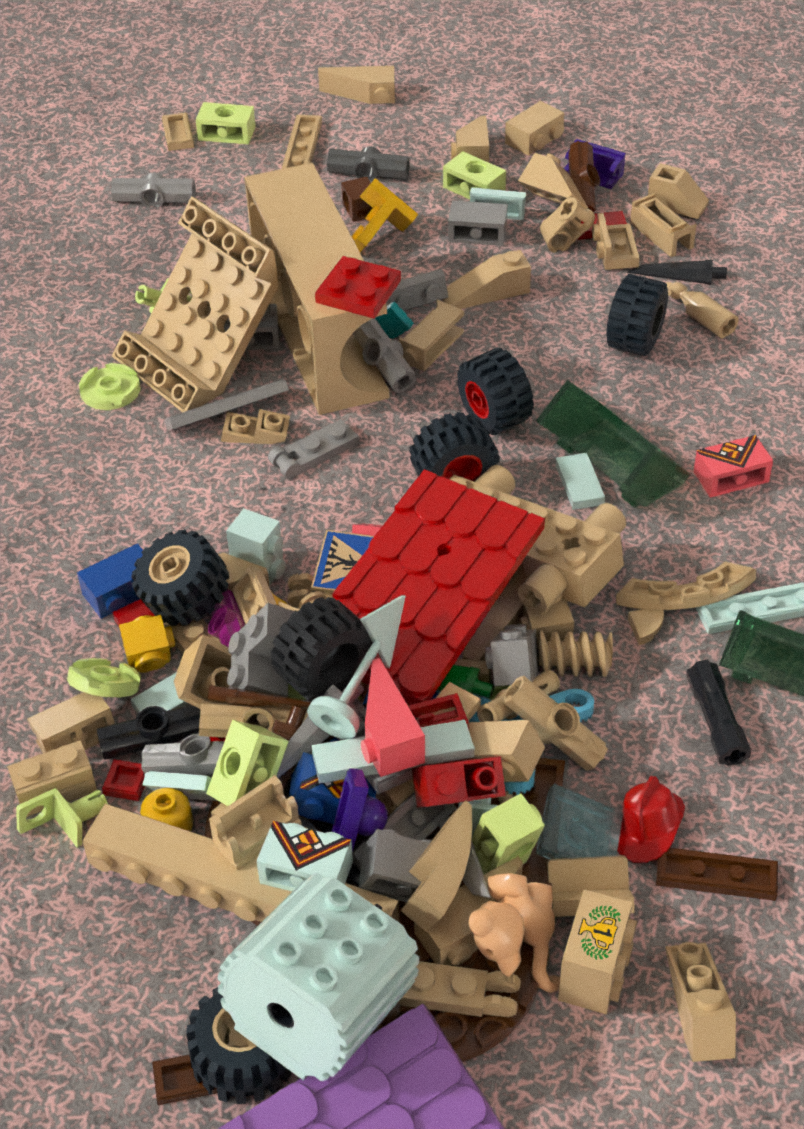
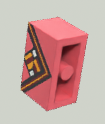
[693,435,773,498]

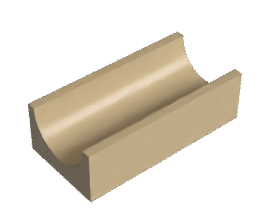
[244,163,390,415]

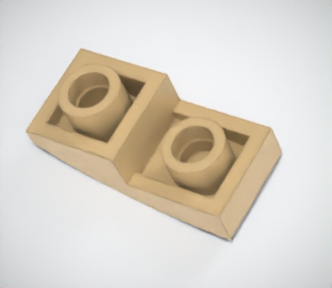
[221,409,290,444]

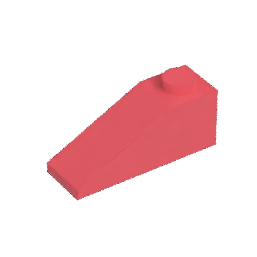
[361,658,425,777]

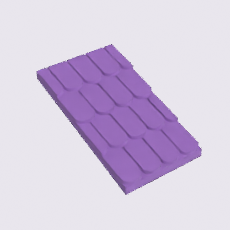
[218,1004,505,1129]

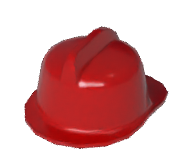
[616,776,685,863]

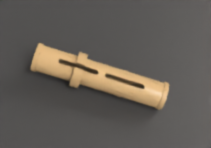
[477,670,560,722]

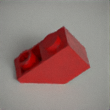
[412,756,506,808]

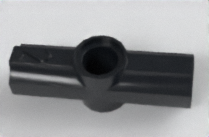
[97,705,201,760]

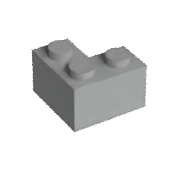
[227,603,294,697]

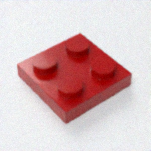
[315,256,401,319]

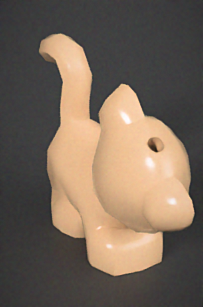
[468,873,560,993]

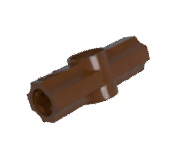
[569,141,600,212]

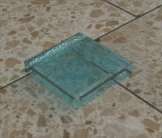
[536,784,623,859]

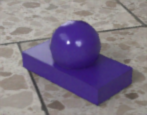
[332,768,388,852]

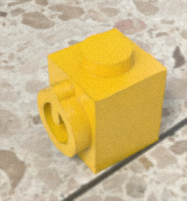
[119,615,176,673]

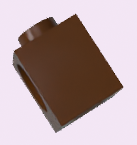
[341,177,372,222]

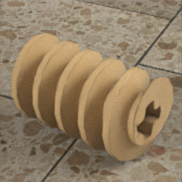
[538,630,613,677]

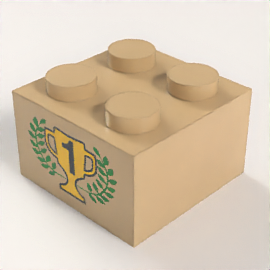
[558,889,637,1015]

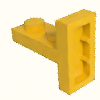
[351,178,418,252]

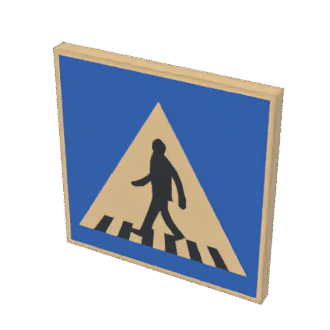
[311,530,374,593]

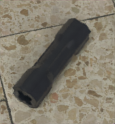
[686,659,751,766]

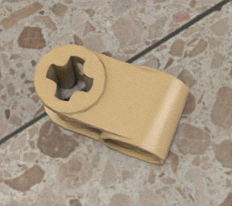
[540,197,595,253]

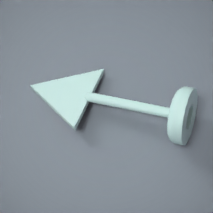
[307,595,406,739]

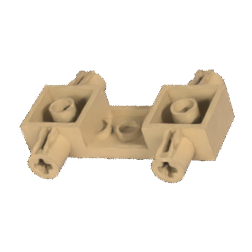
[450,465,626,615]

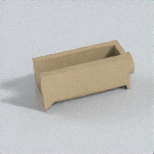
[630,193,697,257]
[399,299,464,371]

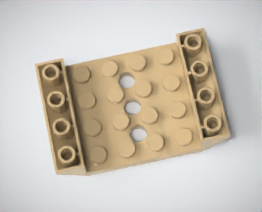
[111,196,279,412]

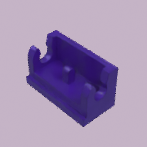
[564,139,626,189]

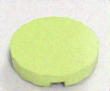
[79,363,141,410]
[67,658,141,698]

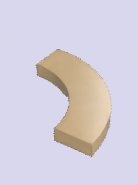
[616,562,756,610]

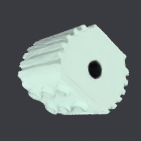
[217,872,419,1081]

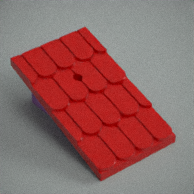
[332,469,545,705]

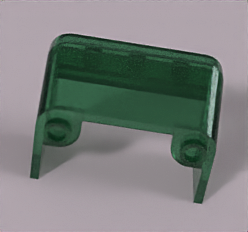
[536,379,691,508]
[719,610,804,696]

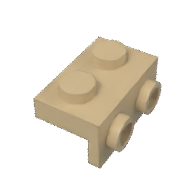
[592,213,639,270]

